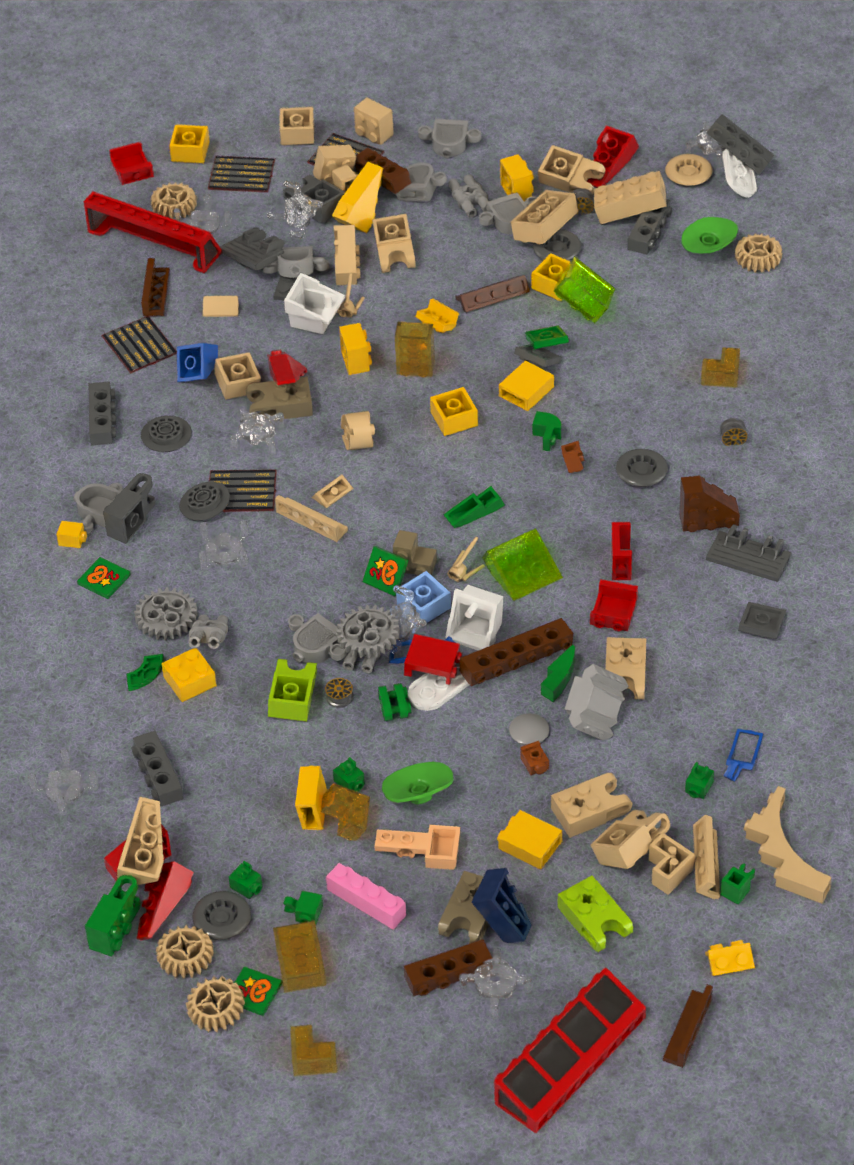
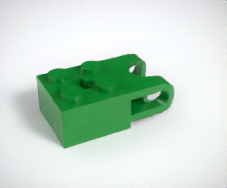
[85,875,141,957]

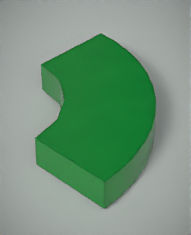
[126,654,164,691]

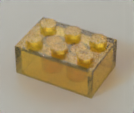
[395,322,435,377]
[273,921,326,993]

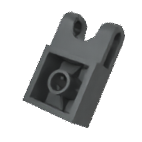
[283,175,345,223]
[103,473,155,544]

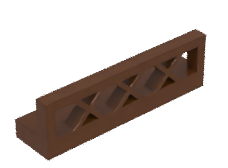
[141,258,170,316]
[455,275,530,312]
[663,984,713,1068]

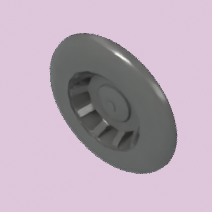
[533,229,581,260]
[141,415,192,452]
[616,449,668,487]
[179,482,230,521]
[192,891,251,939]

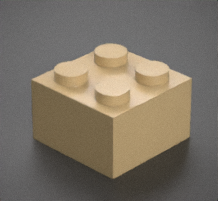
[354,98,394,145]
[280,107,314,145]
[214,352,261,400]

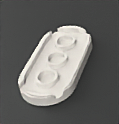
[722,149,757,197]
[408,663,469,711]

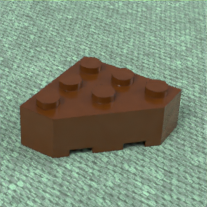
[679,475,740,532]

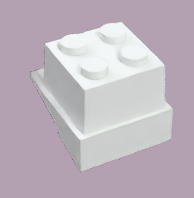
[284,273,345,334]
[446,585,503,651]

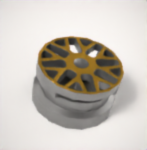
[571,188,594,214]
[720,418,747,446]
[325,678,353,708]

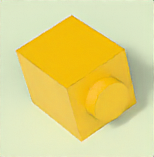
[56,521,87,548]

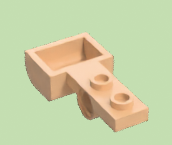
[375,825,460,870]

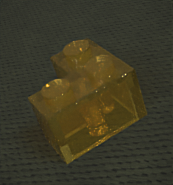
[701,347,740,388]
[321,783,370,841]
[290,1025,337,1076]

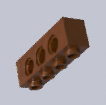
[354,147,411,194]
[404,939,493,997]

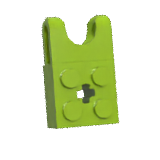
[268,659,317,722]
[558,875,633,952]

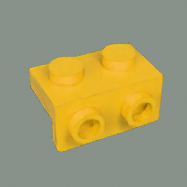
[415,299,459,333]
[705,940,755,976]

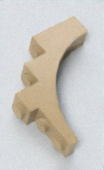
[744,786,831,904]

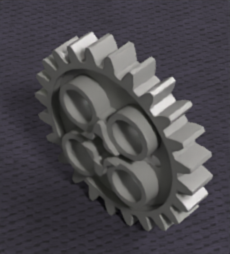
[134,587,198,640]
[336,605,400,658]

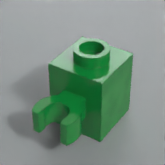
[333,757,365,795]
[685,762,714,799]
[228,861,262,899]
[721,863,755,905]
[283,891,323,926]

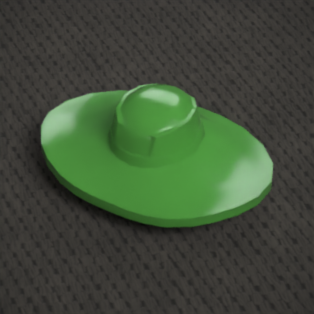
[681,217,738,254]
[382,762,454,804]

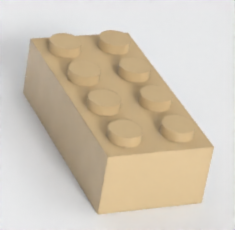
[594,171,666,224]
[511,190,578,244]

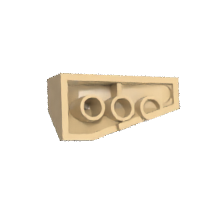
[117,797,164,885]

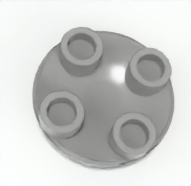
[509,713,549,746]

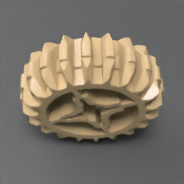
[151,182,197,220]
[735,233,782,273]
[156,924,214,979]
[186,976,245,1032]

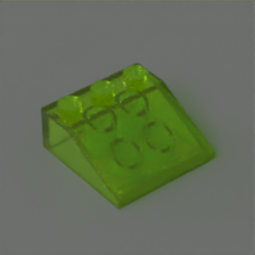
[554,256,616,324]
[482,528,563,601]

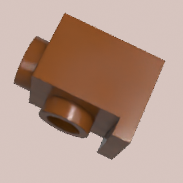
[561,440,585,473]
[520,740,549,775]

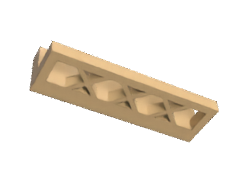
[275,495,348,542]
[693,814,720,899]

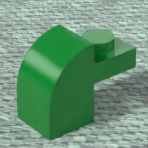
[532,411,562,451]

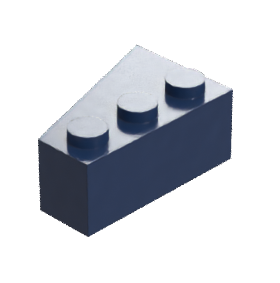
[472,868,532,943]

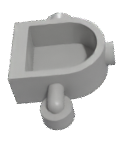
[418,119,481,158]
[396,163,447,201]
[479,193,537,234]
[263,246,329,278]
[74,483,123,534]
[288,613,346,664]

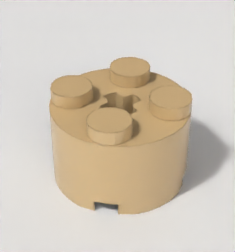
[341,411,375,450]

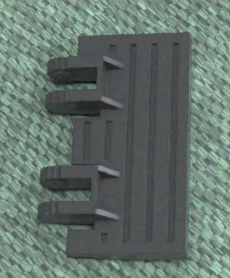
[220,227,284,271]
[706,525,791,582]

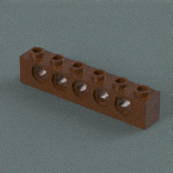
[459,618,574,686]

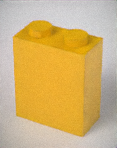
[499,360,554,411]
[295,766,328,830]
[497,810,562,870]

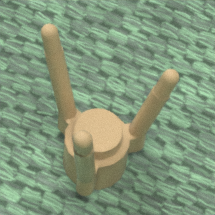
[337,273,364,318]
[447,537,485,582]

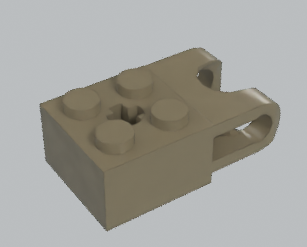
[246,377,313,421]
[438,871,489,944]

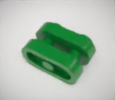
[378,683,411,721]

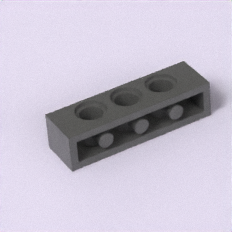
[707,114,775,175]
[627,199,672,255]
[88,381,116,446]
[131,730,184,807]

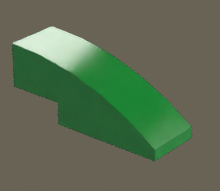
[443,486,505,528]
[541,645,575,702]

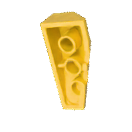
[332,162,383,233]

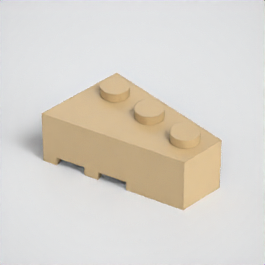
[334,225,360,285]

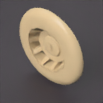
[665,154,713,186]

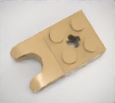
[538,145,606,195]
[372,214,416,273]
[606,637,646,700]
[551,773,632,838]
[591,810,670,869]

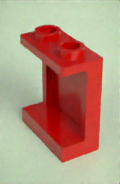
[109,142,154,185]
[611,522,632,580]
[590,579,638,631]
[404,634,463,685]

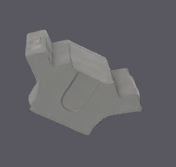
[565,664,629,740]

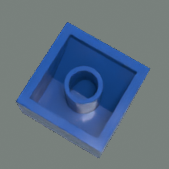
[177,343,218,382]

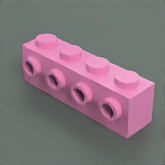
[326,863,406,930]

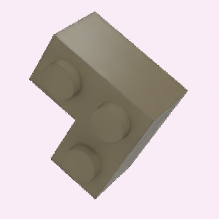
[393,530,437,576]

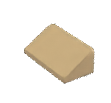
[203,296,239,317]
[312,475,354,508]

